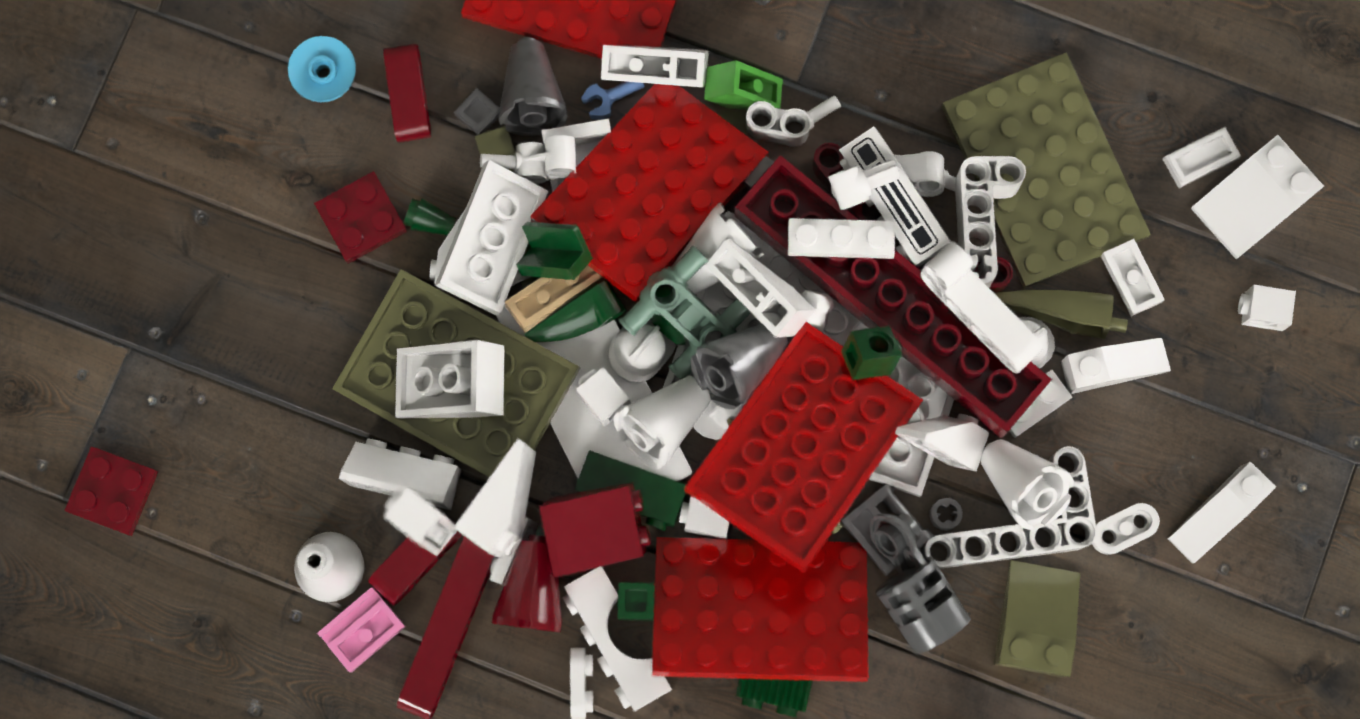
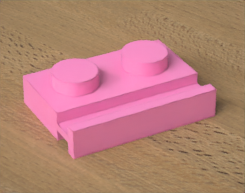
[317,587,406,673]

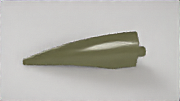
[994,290,1128,339]

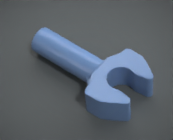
[582,81,644,120]

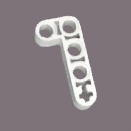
[955,156,1026,288]
[920,241,1044,374]

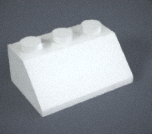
[339,438,461,510]

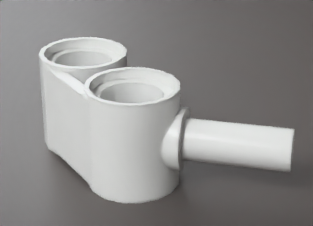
[746,96,841,147]
[480,135,576,184]
[895,151,956,197]

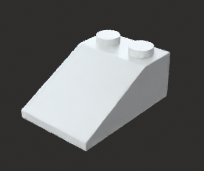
[1191,135,1324,259]
[395,340,504,418]
[454,439,536,559]

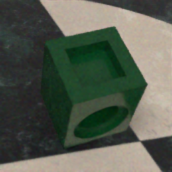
[841,326,902,380]
[618,582,655,621]

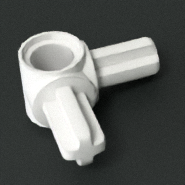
[828,160,900,210]

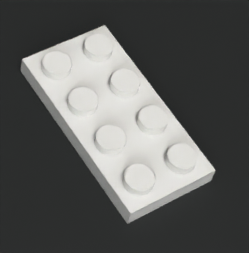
[435,160,548,315]

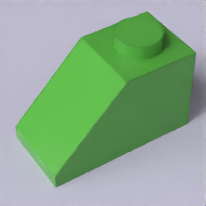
[704,60,783,110]

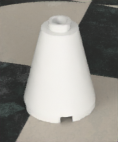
[671,203,765,294]
[614,376,711,468]
[981,439,1074,530]
[294,532,365,602]

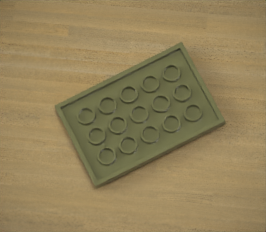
[941,52,1151,289]
[332,269,581,478]

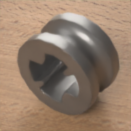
[929,498,963,531]

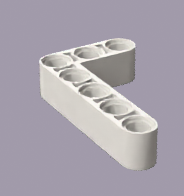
[921,446,1097,569]

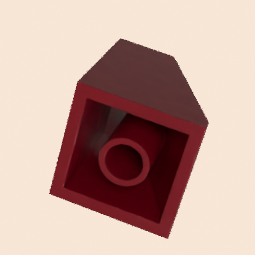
[540,482,651,577]

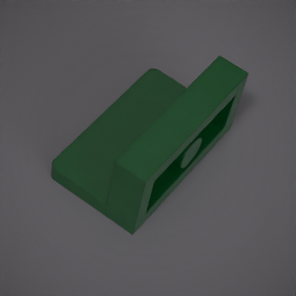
[516,222,593,280]

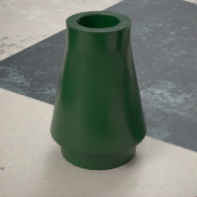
[404,198,457,236]

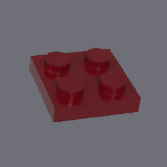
[314,171,408,264]
[64,446,159,536]

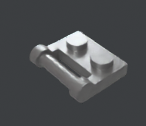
[841,484,934,576]

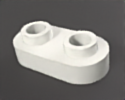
[1092,503,1160,555]
[570,648,593,719]

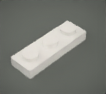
[788,218,895,259]

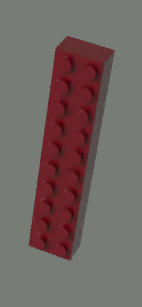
[734,155,1052,438]

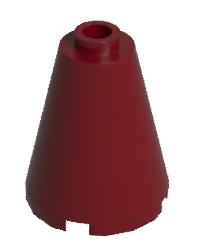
[492,535,562,633]

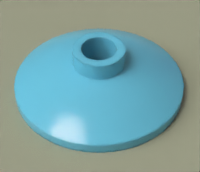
[288,36,356,102]

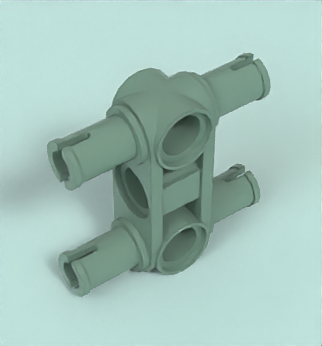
[619,245,751,380]

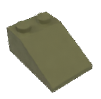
[993,560,1080,677]

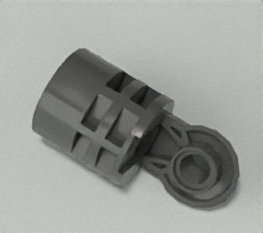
[869,513,971,654]

